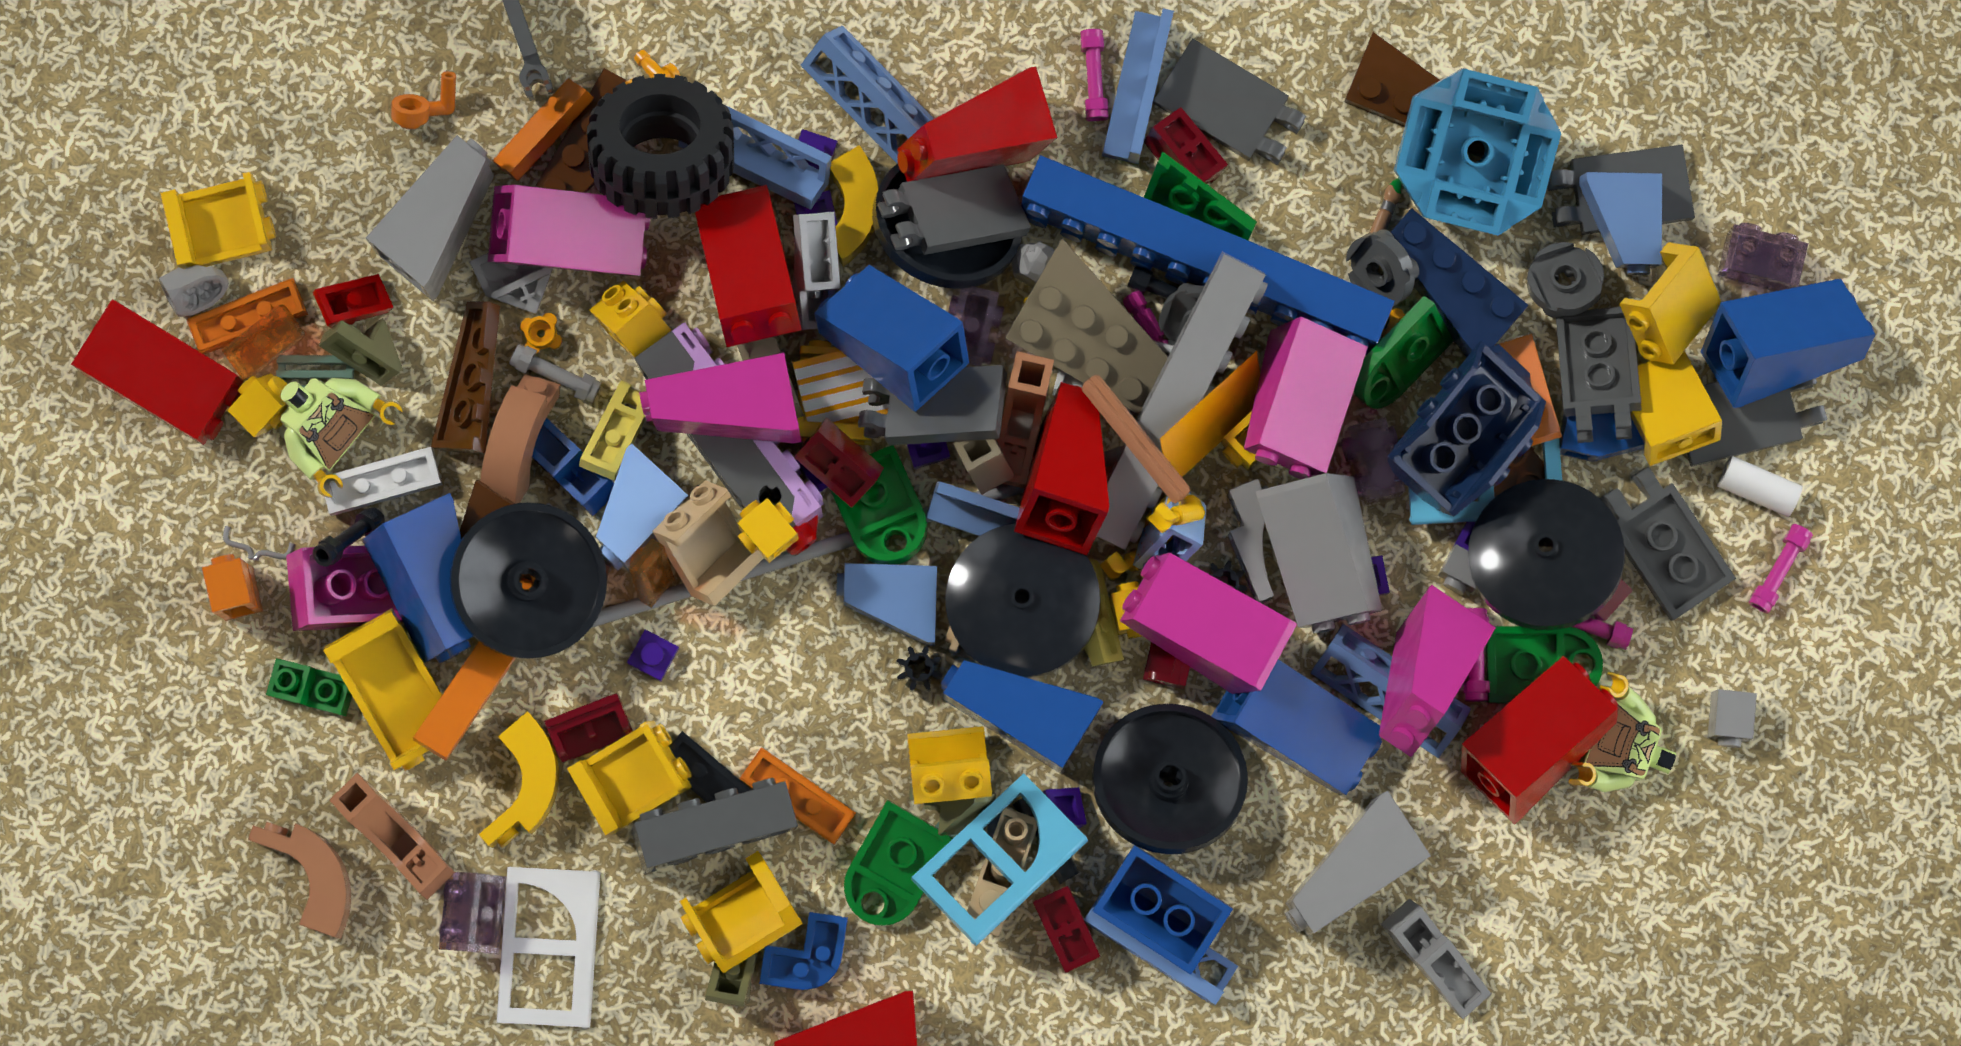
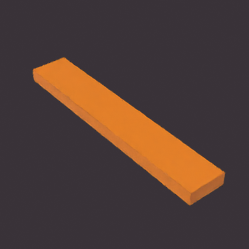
[413,578,532,761]

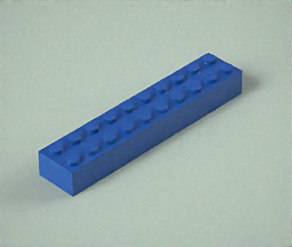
[1022,155,1395,355]

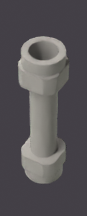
[509,344,602,403]

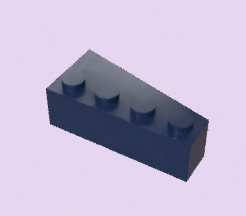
[1391,208,1528,358]

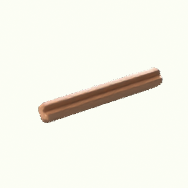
[1082,375,1190,503]

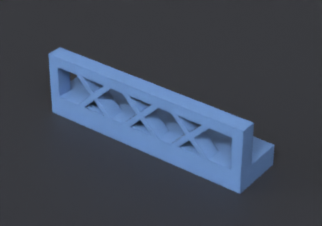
[1102,8,1174,164]
[801,25,934,164]
[678,106,832,210]
[926,481,1020,536]
[1310,624,1471,758]
[1084,882,1238,1006]

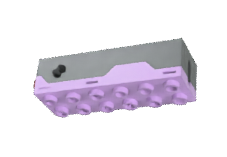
[635,322,824,556]

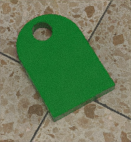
[1354,296,1454,409]
[830,445,928,565]
[1486,626,1603,704]
[844,800,954,926]

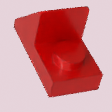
[313,274,394,328]

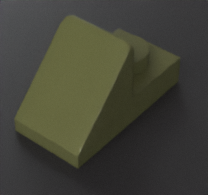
[318,318,402,386]
[909,784,996,836]
[705,951,759,1007]

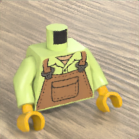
[280,378,403,498]
[1568,672,1676,792]

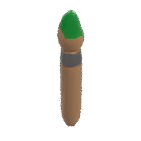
[1369,178,1402,233]

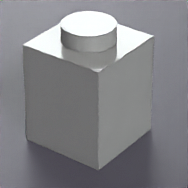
[1708,689,1757,748]

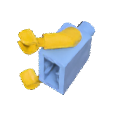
[1100,491,1206,580]

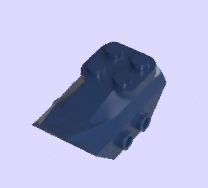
[1388,341,1546,517]

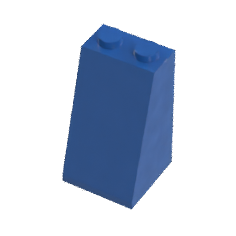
[815,265,969,412]
[1701,278,1876,408]
[362,493,473,664]
[1212,659,1382,795]
[941,660,1103,773]

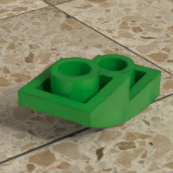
[266,658,352,717]

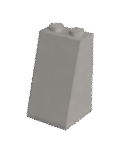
[366,135,494,301]
[1256,473,1382,633]
[1284,790,1431,936]

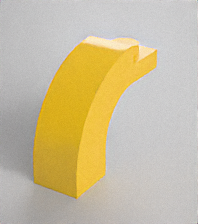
[830,145,878,267]
[478,711,559,848]

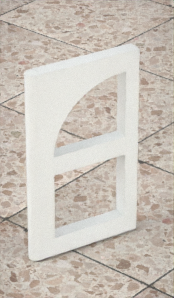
[497,867,601,1029]

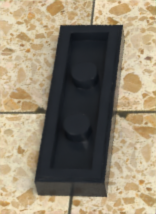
[669,731,751,802]

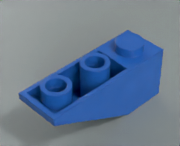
[1559,413,1644,462]

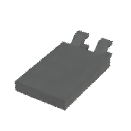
[502,0,553,101]
[1153,38,1306,165]
[1547,144,1695,235]
[877,165,1031,255]
[1556,307,1641,443]
[858,365,1007,446]
[1687,378,1827,467]
[1600,467,1736,621]

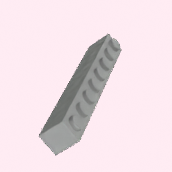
[1097,251,1268,550]

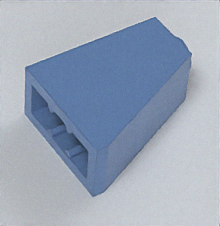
[1579,172,1662,275]
[836,563,937,646]

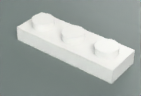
[324,447,442,516]

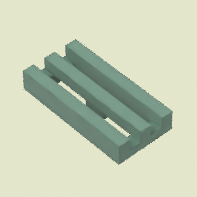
[276,355,354,388]

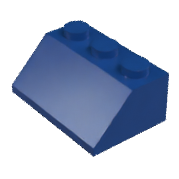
[1092,845,1233,975]

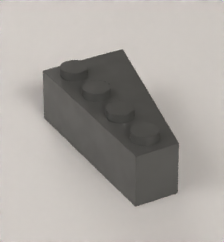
[631,778,798,875]

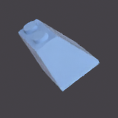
[596,443,688,572]

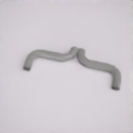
[223,526,295,561]

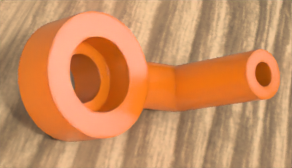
[391,71,456,129]

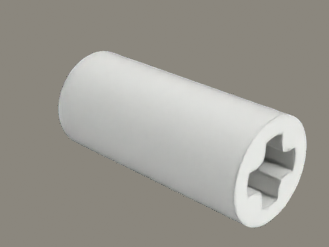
[1717,455,1803,517]

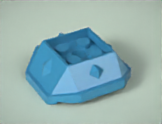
[1394,68,1561,236]

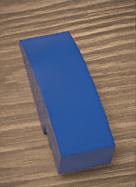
[532,418,614,516]

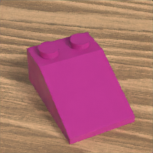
[286,545,403,631]

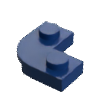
[759,912,848,990]

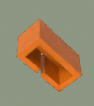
[202,554,263,621]

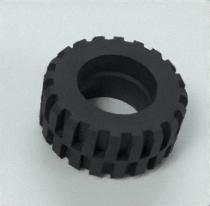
[587,74,734,219]

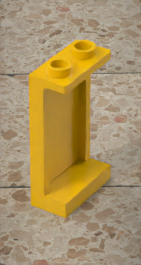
[323,608,442,771]

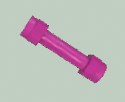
[1080,29,1109,122]
[1748,524,1813,614]
[1464,608,1490,702]
[1572,618,1633,650]

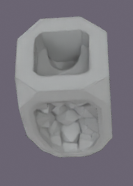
[1011,241,1055,288]
[159,265,229,317]

